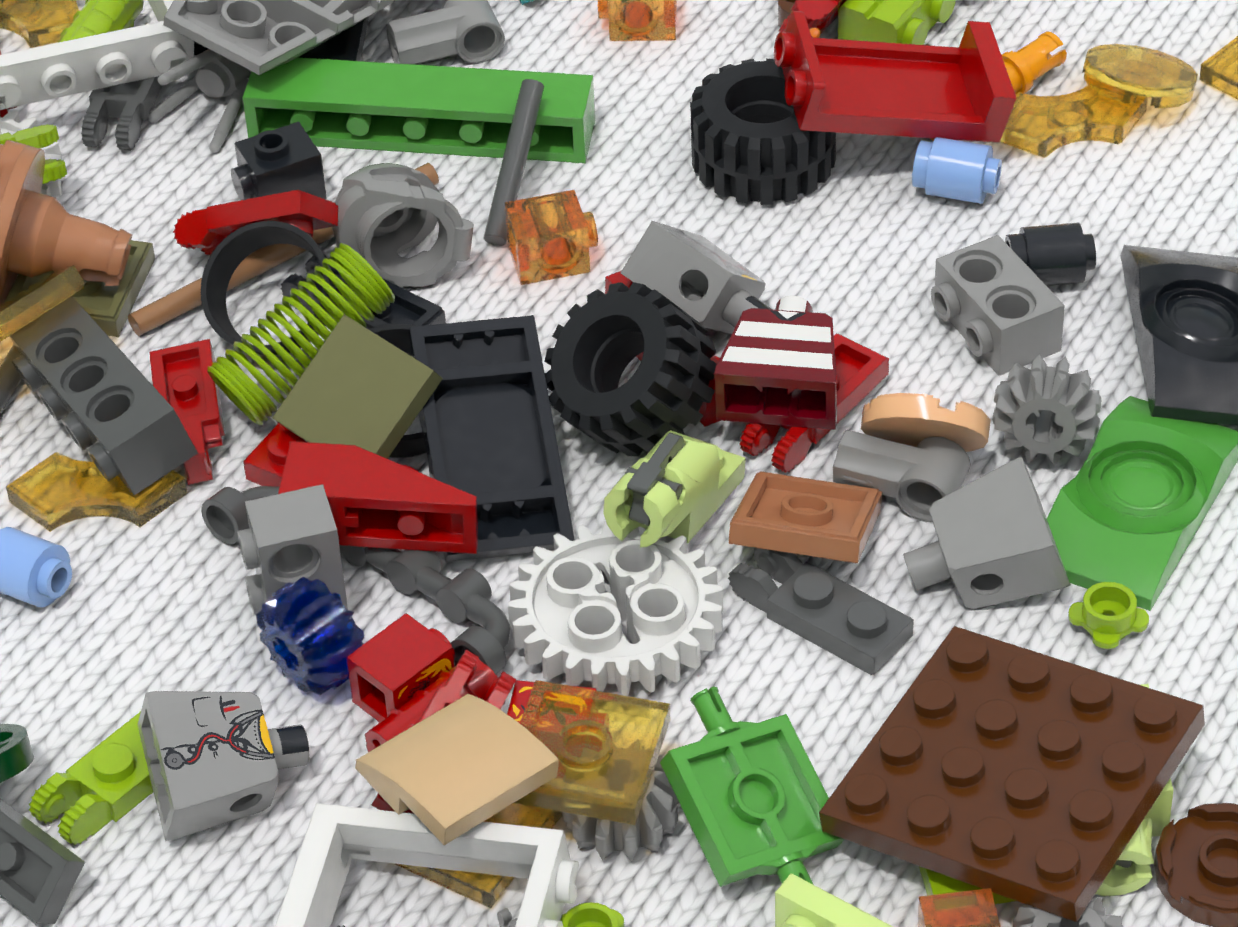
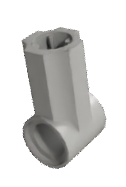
[386,0,505,65]
[833,430,971,522]

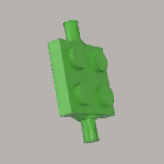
[660,686,845,887]

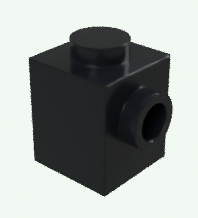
[231,122,327,200]

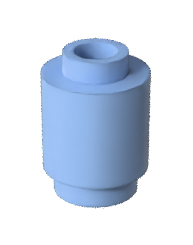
[912,137,1002,204]
[0,527,72,607]

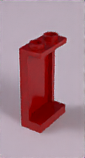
[774,11,1017,142]

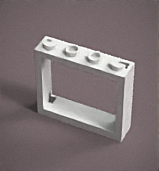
[0,0,194,110]
[275,803,579,927]

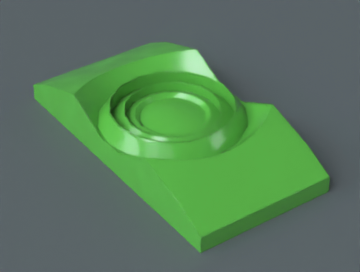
[1047,396,1238,611]

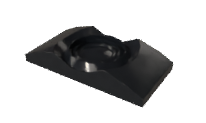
[1120,245,1238,426]
[409,315,575,562]

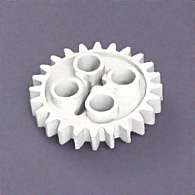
[508,521,723,697]

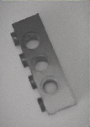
[8,294,198,495]

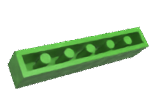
[243,58,595,163]

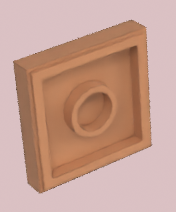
[729,471,882,563]

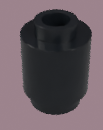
[1005,222,1096,286]

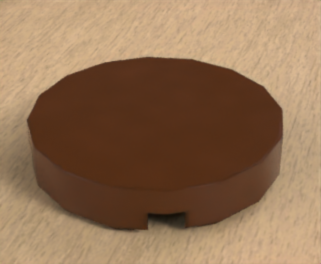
[1154,803,1238,927]

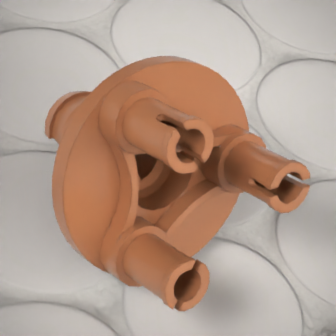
[0,140,132,310]

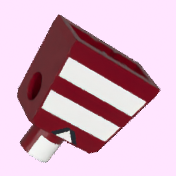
[714,295,837,430]

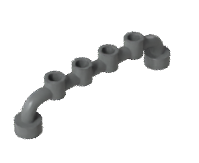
[201,486,510,674]

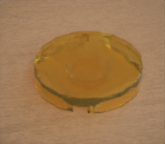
[1082,44,1198,108]

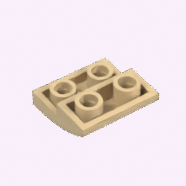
[355,694,559,845]

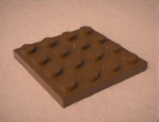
[819,626,1205,922]

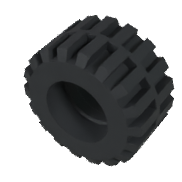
[690,58,836,205]
[544,282,717,457]

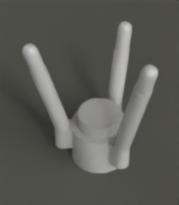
[147,49,251,153]

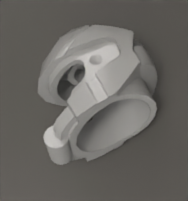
[332,163,474,288]

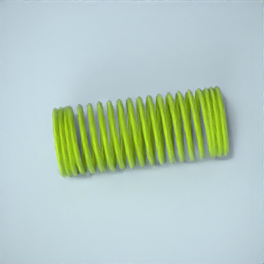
[207,243,395,426]

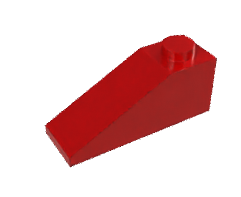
[278,441,478,554]

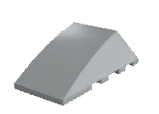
[163,0,398,75]

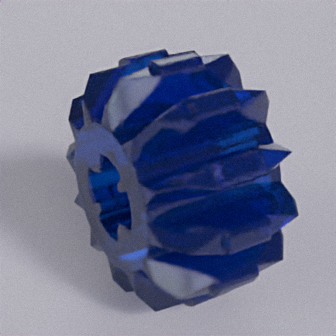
[256,577,364,695]

